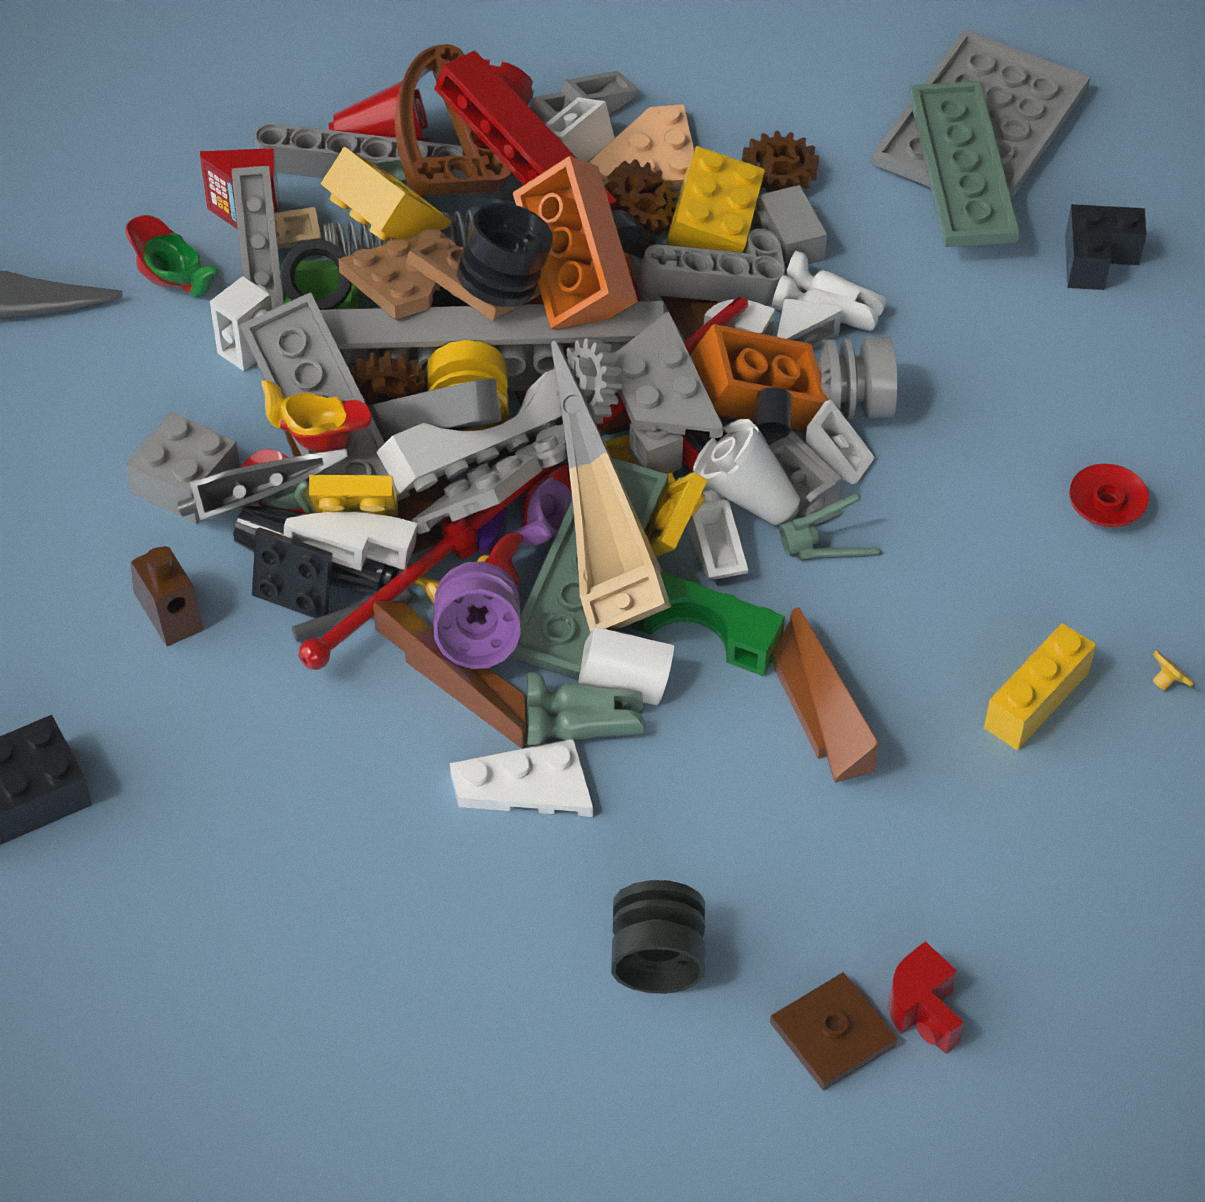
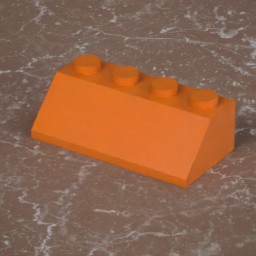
[513,156,638,330]

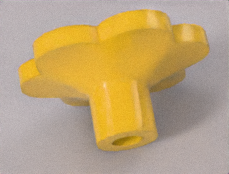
[1152,650,1195,691]

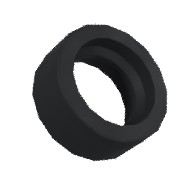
[280,239,352,310]

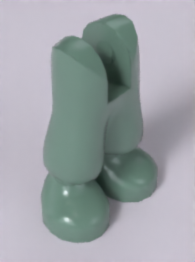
[526,672,644,745]

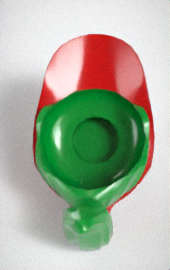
[125,215,218,297]

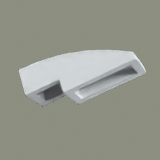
[678,477,748,581]
[284,512,418,571]

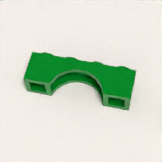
[627,571,785,676]

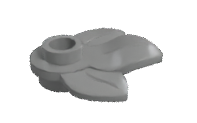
[515,424,568,468]

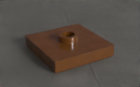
[770,972,897,1091]

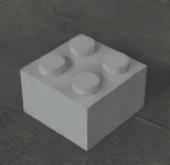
[126,411,240,524]

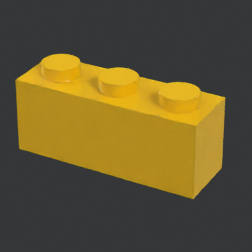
[984,623,1096,751]

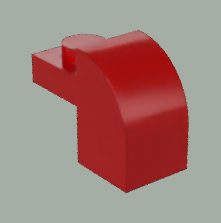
[888,941,964,1054]

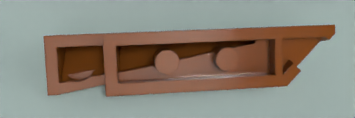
[373,601,527,749]
[771,607,878,783]

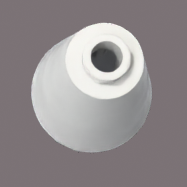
[693,419,800,525]

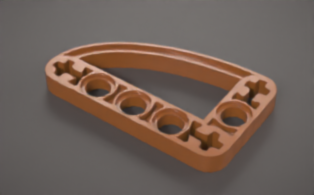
[395,44,511,195]

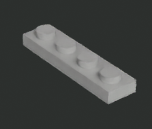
[232,166,284,310]

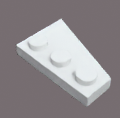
[449,739,593,817]

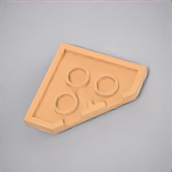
[589,104,694,191]

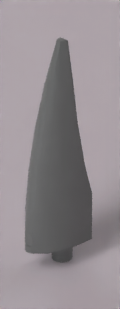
[0,271,123,319]
[178,449,349,521]

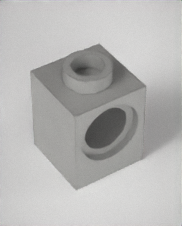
[629,423,683,474]

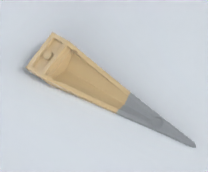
[551,340,671,632]

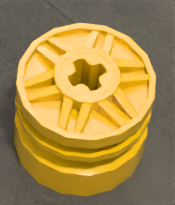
[426,340,510,431]

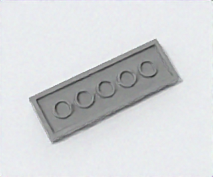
[239,292,410,501]

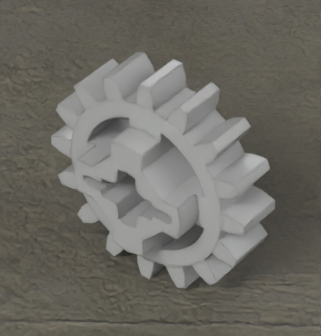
[557,338,622,424]

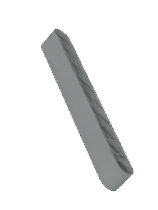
[255,124,524,201]

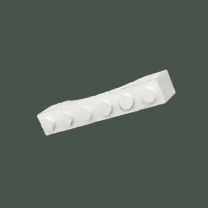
[376,369,563,493]

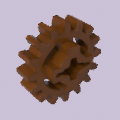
[741,131,819,193]
[604,159,679,234]
[347,351,427,406]

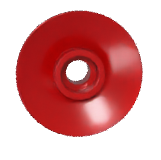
[1069,463,1149,527]

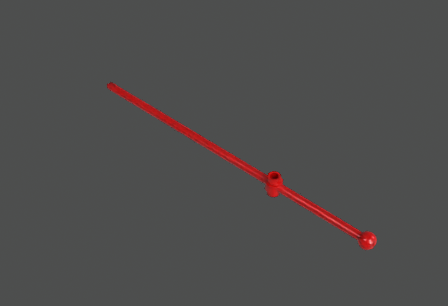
[298,297,749,670]

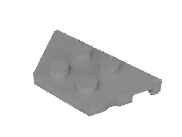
[614,312,723,438]
[412,455,542,534]

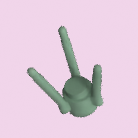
[779,493,881,561]

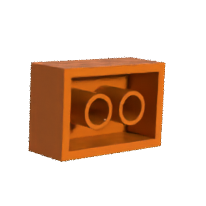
[691,324,827,432]

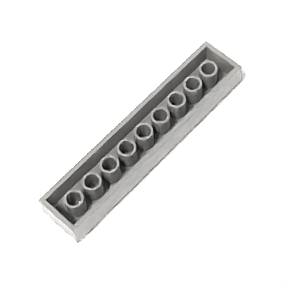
[320,301,664,391]

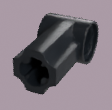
[750,387,792,445]

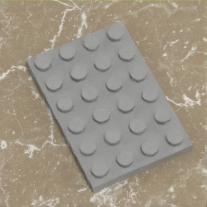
[871,29,1090,200]

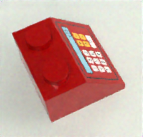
[200,148,280,229]

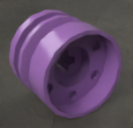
[433,561,521,669]

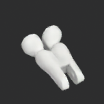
[772,250,887,331]

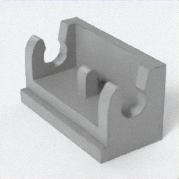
[769,430,842,518]

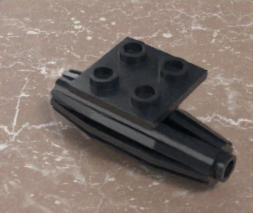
[233,505,399,618]

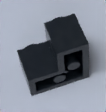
[1065,204,1147,290]

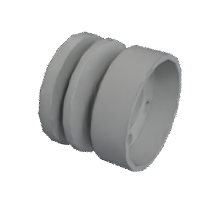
[818,337,897,419]

